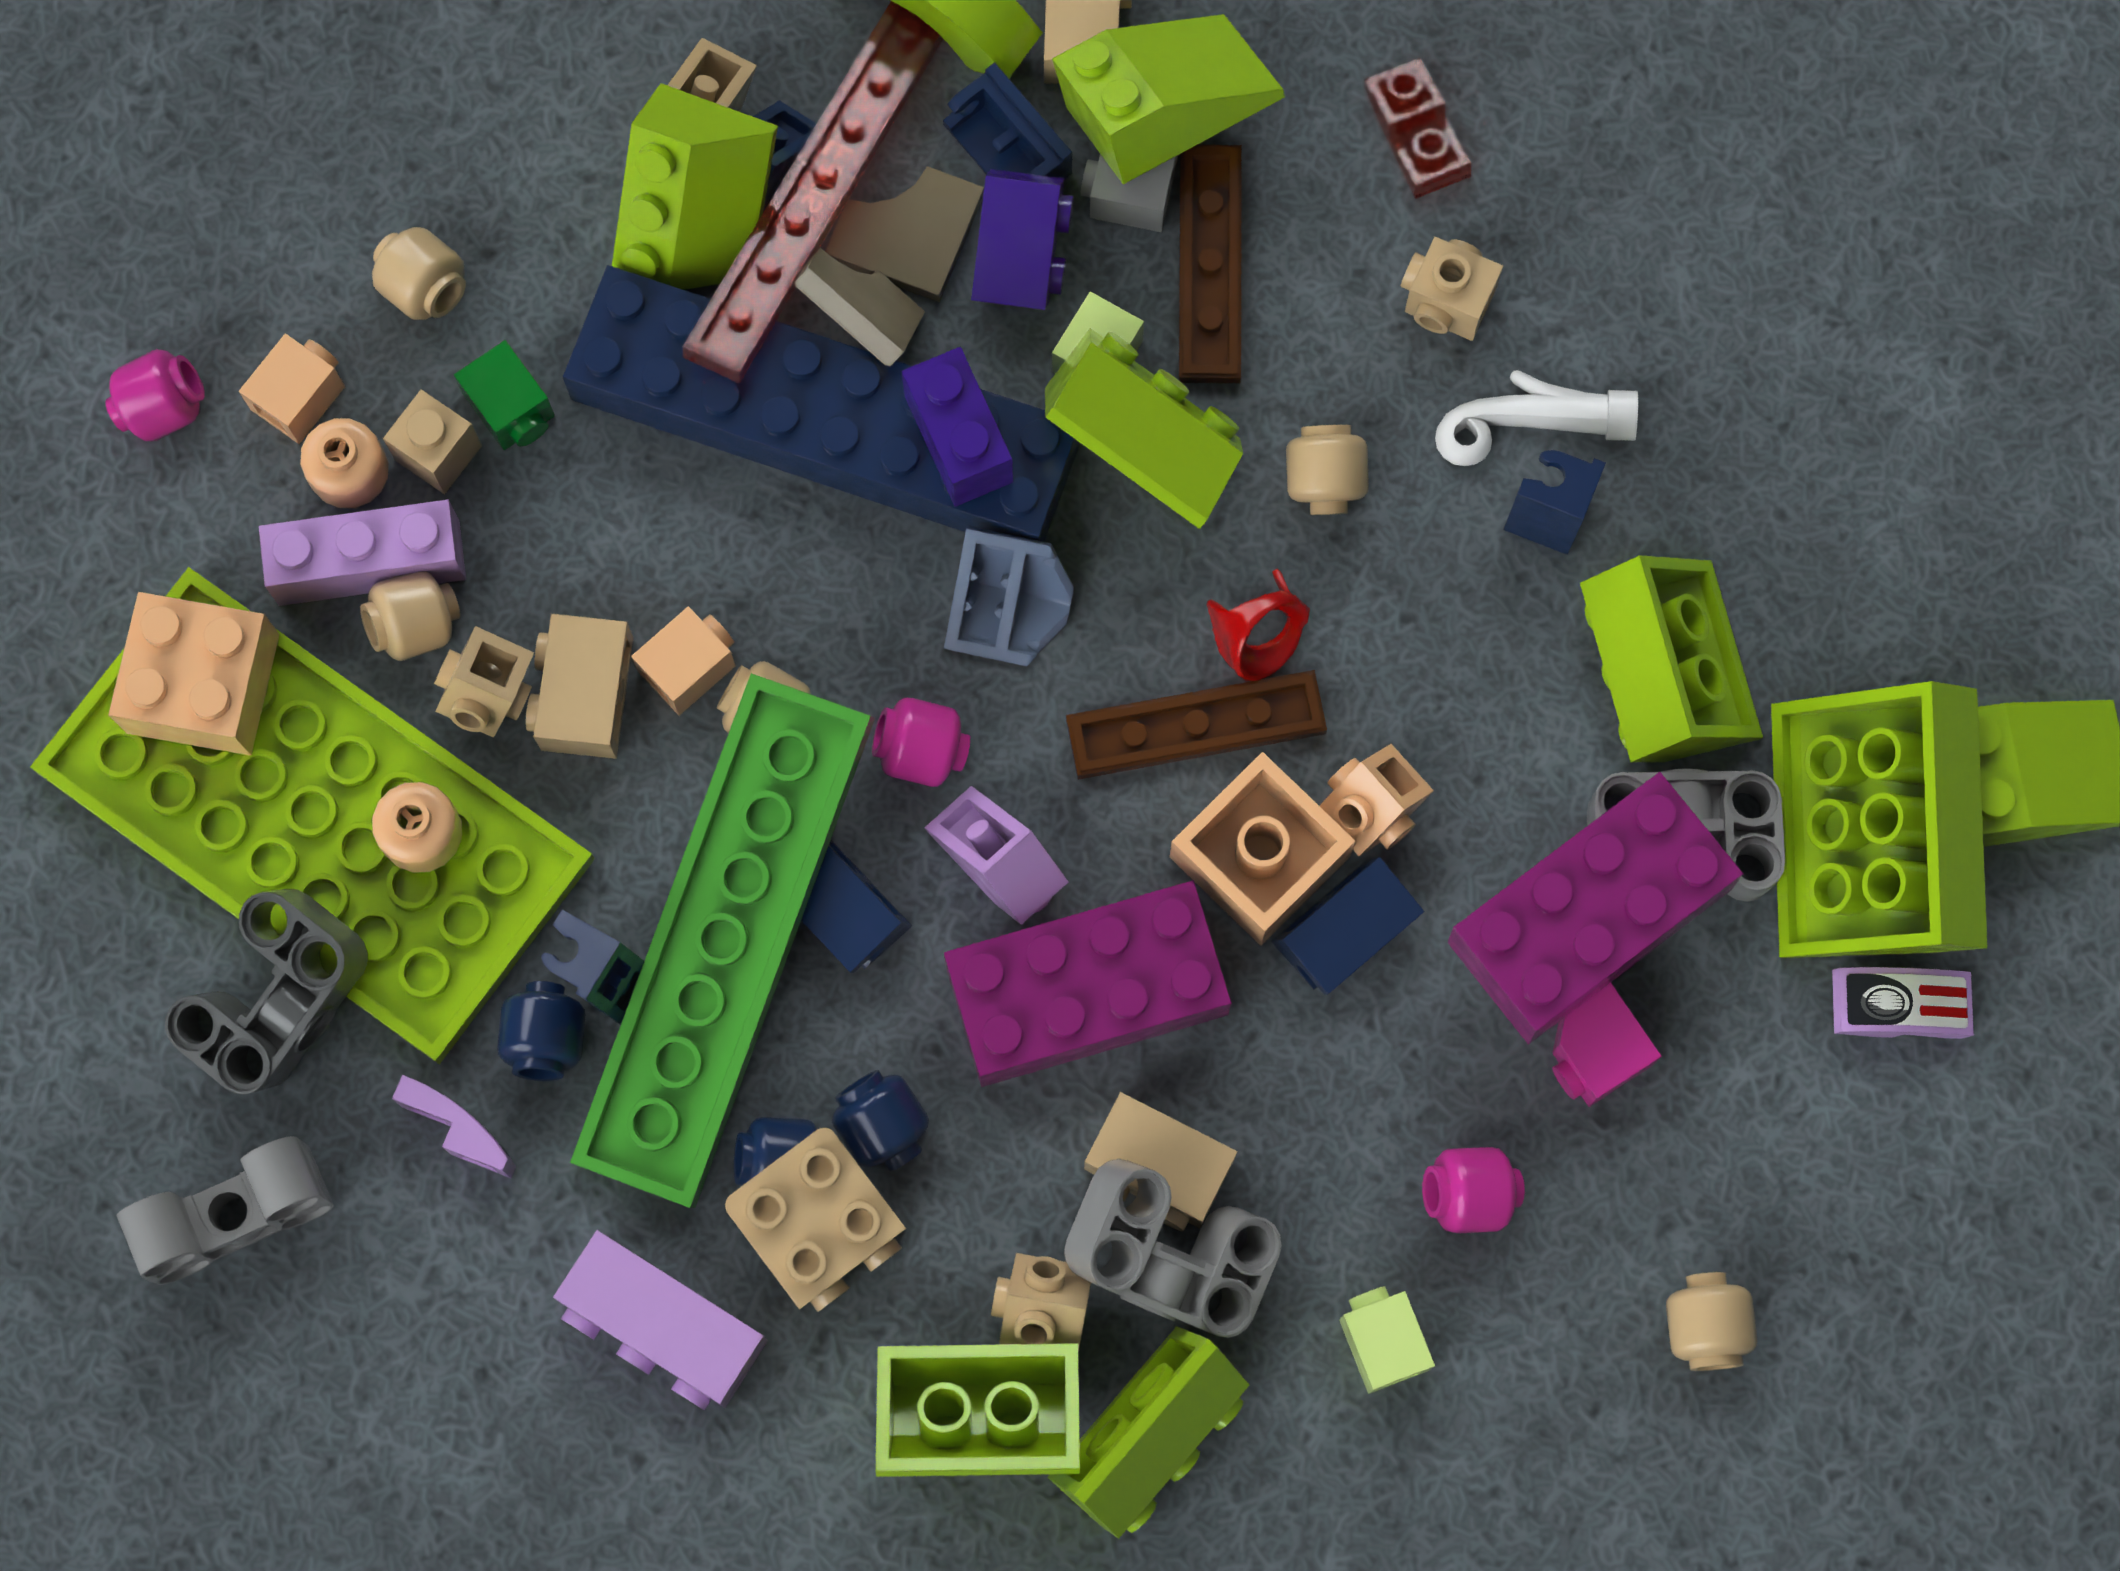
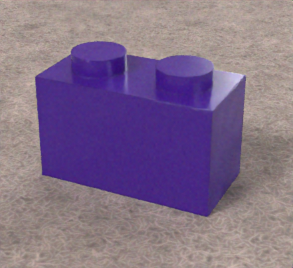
[971,169,1074,310]
[902,346,1013,507]

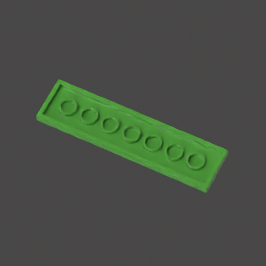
[570,673,875,1208]

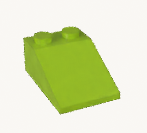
[1052,14,1285,184]
[1978,700,2120,847]

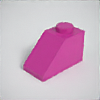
[1552,982,1662,1107]

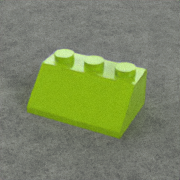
[612,83,778,290]
[1045,328,1243,529]
[1580,555,1763,762]
[1047,1326,1249,1539]
[875,1344,1080,1477]

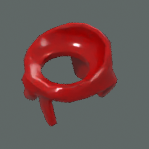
[1206,568,1310,681]

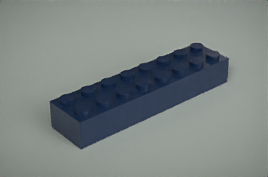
[563,265,1080,542]

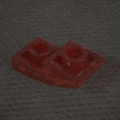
[1364,58,1471,199]

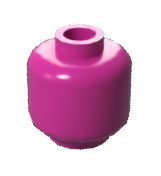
[105,349,205,442]
[872,698,970,787]
[1422,1147,1525,1233]

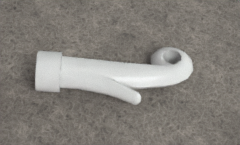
[1435,370,1638,466]

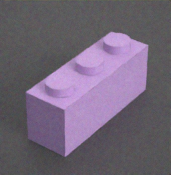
[259,499,466,606]
[553,1230,768,1411]

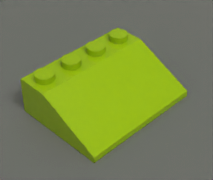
[1771,681,1988,958]

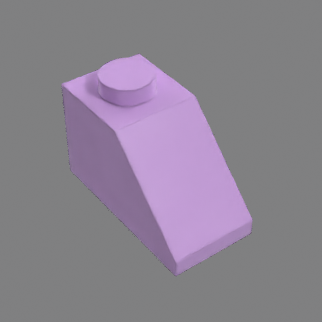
[924,786,1068,925]

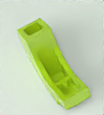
[890,0,1043,78]

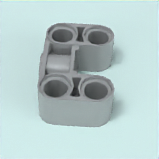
[1587,769,1785,902]
[116,1136,334,1285]
[1064,1159,1282,1338]

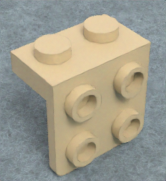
[725,1128,906,1312]

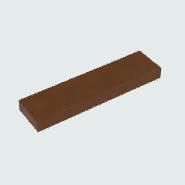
[1179,145,1242,383]
[1066,670,1327,780]

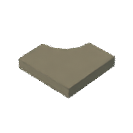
[825,166,984,303]
[794,248,925,367]

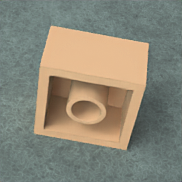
[108,592,280,756]
[1170,752,1356,946]

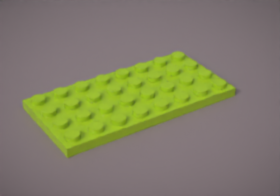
[30,567,595,1065]

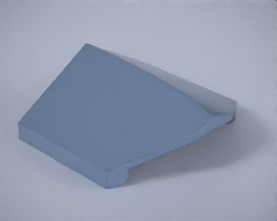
[944,526,1074,666]

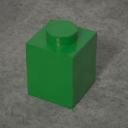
[453,340,555,451]

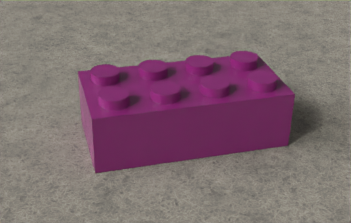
[1447,771,1744,1045]
[944,880,1231,1087]

